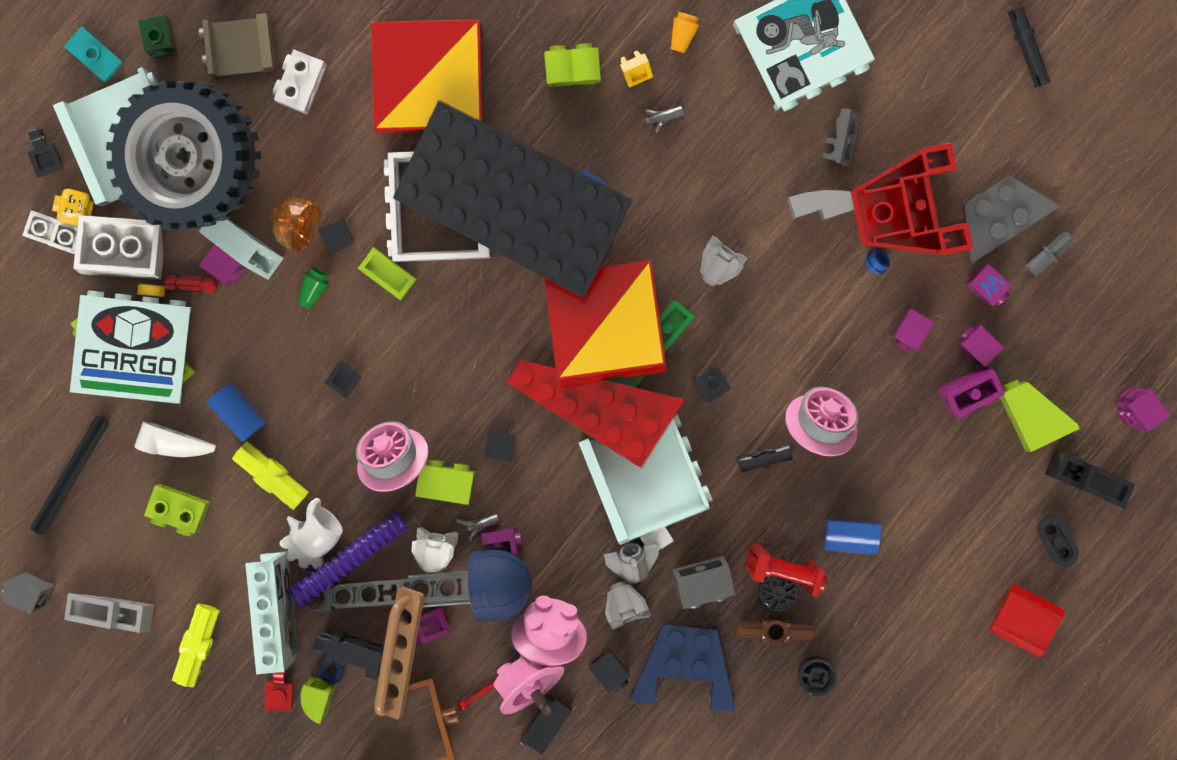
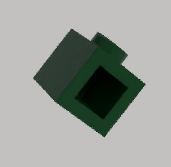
[138,15,177,59]

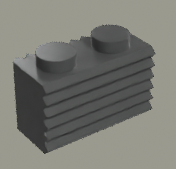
[0,572,55,615]

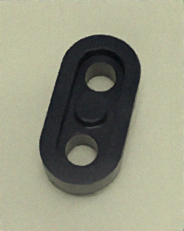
[1037,516,1079,567]

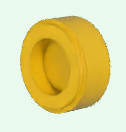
[137,284,165,297]

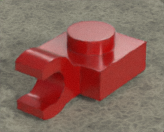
[265,669,294,711]

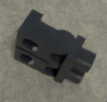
[312,630,384,680]

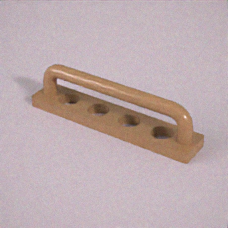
[374,587,424,719]

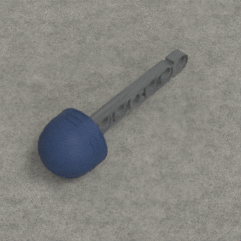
[306,550,532,622]

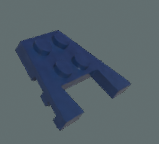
[631,623,735,712]

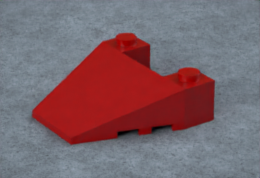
[850,143,974,256]

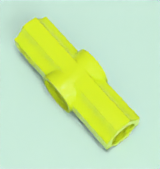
[232,441,309,510]
[172,603,220,687]

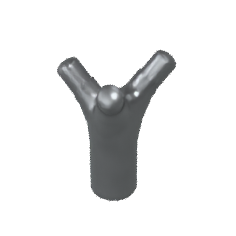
[645,106,684,132]
[456,514,500,541]

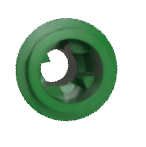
[297,267,330,309]

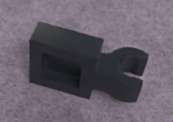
[27,128,65,178]

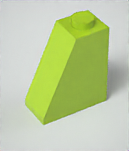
[1000,379,1080,452]

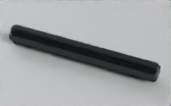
[31,416,109,535]

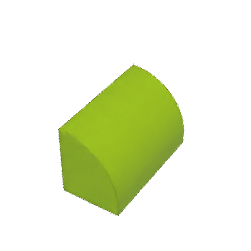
[301,677,336,724]

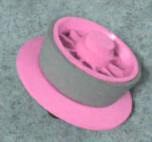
[785,387,858,456]
[356,422,429,492]

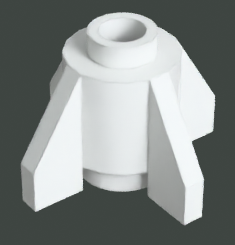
[411,527,458,574]

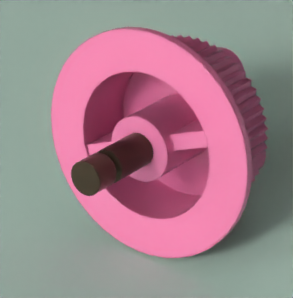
[494,655,564,717]

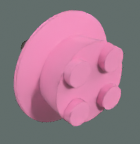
[511,596,587,666]

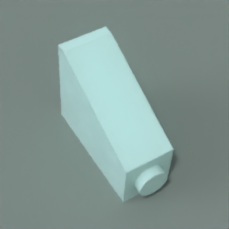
[199,218,284,280]

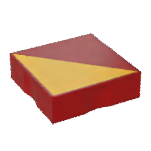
[371,20,484,134]
[544,260,667,387]

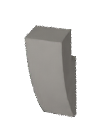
[786,190,854,221]
[64,593,154,633]

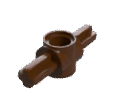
[735,617,815,645]

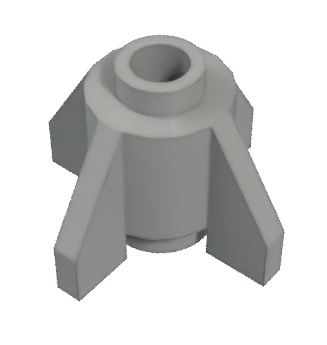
[699,236,747,286]
[604,541,659,584]
[605,582,651,630]

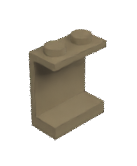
[199,13,277,78]

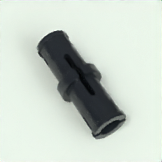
[737,443,793,473]

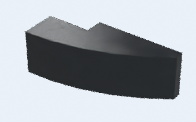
[1045,450,1135,509]

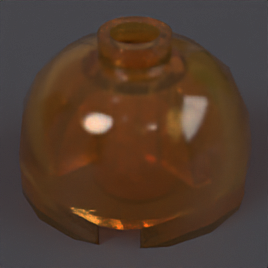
[270,197,321,252]

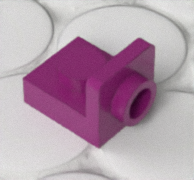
[481,527,522,556]
[405,608,451,645]

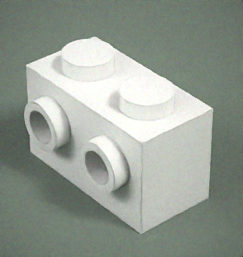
[272,49,327,115]

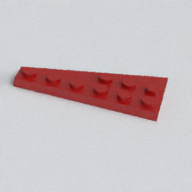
[507,360,685,469]

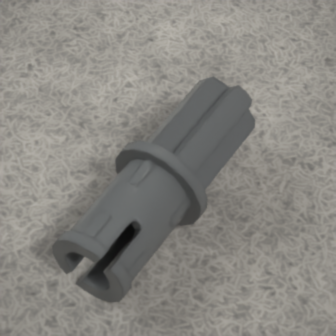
[1025,232,1075,278]

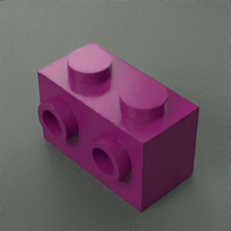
[937,366,1005,418]
[1115,387,1170,432]

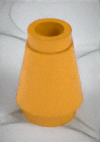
[670,11,699,53]

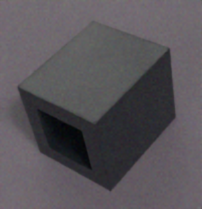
[589,648,630,693]

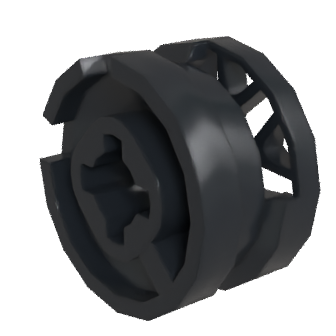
[758,575,798,612]
[798,656,837,696]

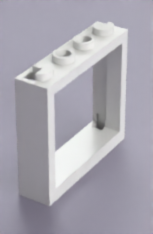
[384,152,491,262]

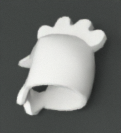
[280,498,343,570]

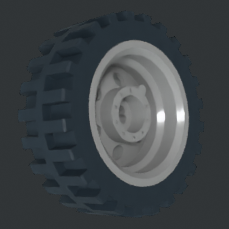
[106,81,261,230]

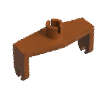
[408,678,460,760]

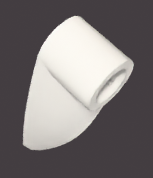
[134,421,216,457]

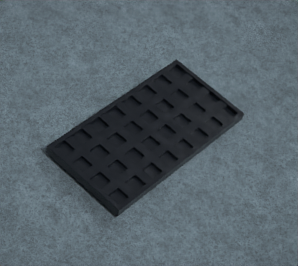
[393,100,633,298]

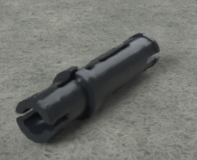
[1007,6,1051,88]

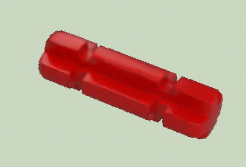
[164,275,218,293]

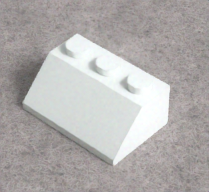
[73,215,164,280]

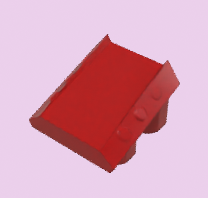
[989,584,1065,658]

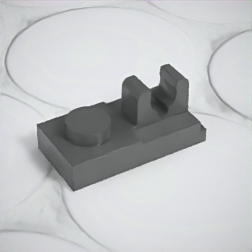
[823,108,862,167]

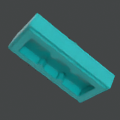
[64,26,123,83]

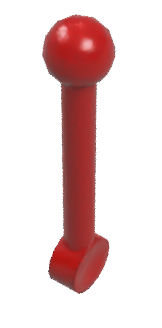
[458,675,499,711]

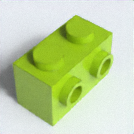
[415,459,475,505]
[144,484,210,536]

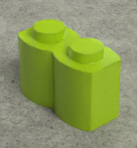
[544,43,601,87]

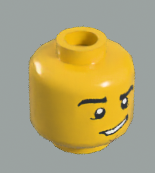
[52,189,94,226]

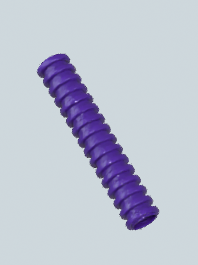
[290,511,408,608]

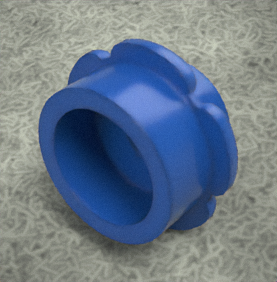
[865,249,890,274]

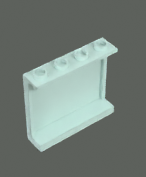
[579,414,712,545]

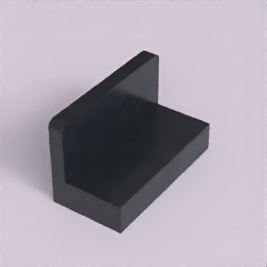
[519,694,572,754]

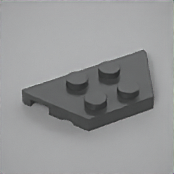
[962,176,1059,264]

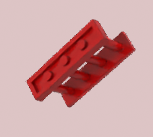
[744,543,827,598]

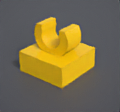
[620,51,653,88]

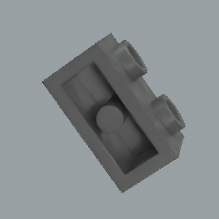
[672,556,735,609]

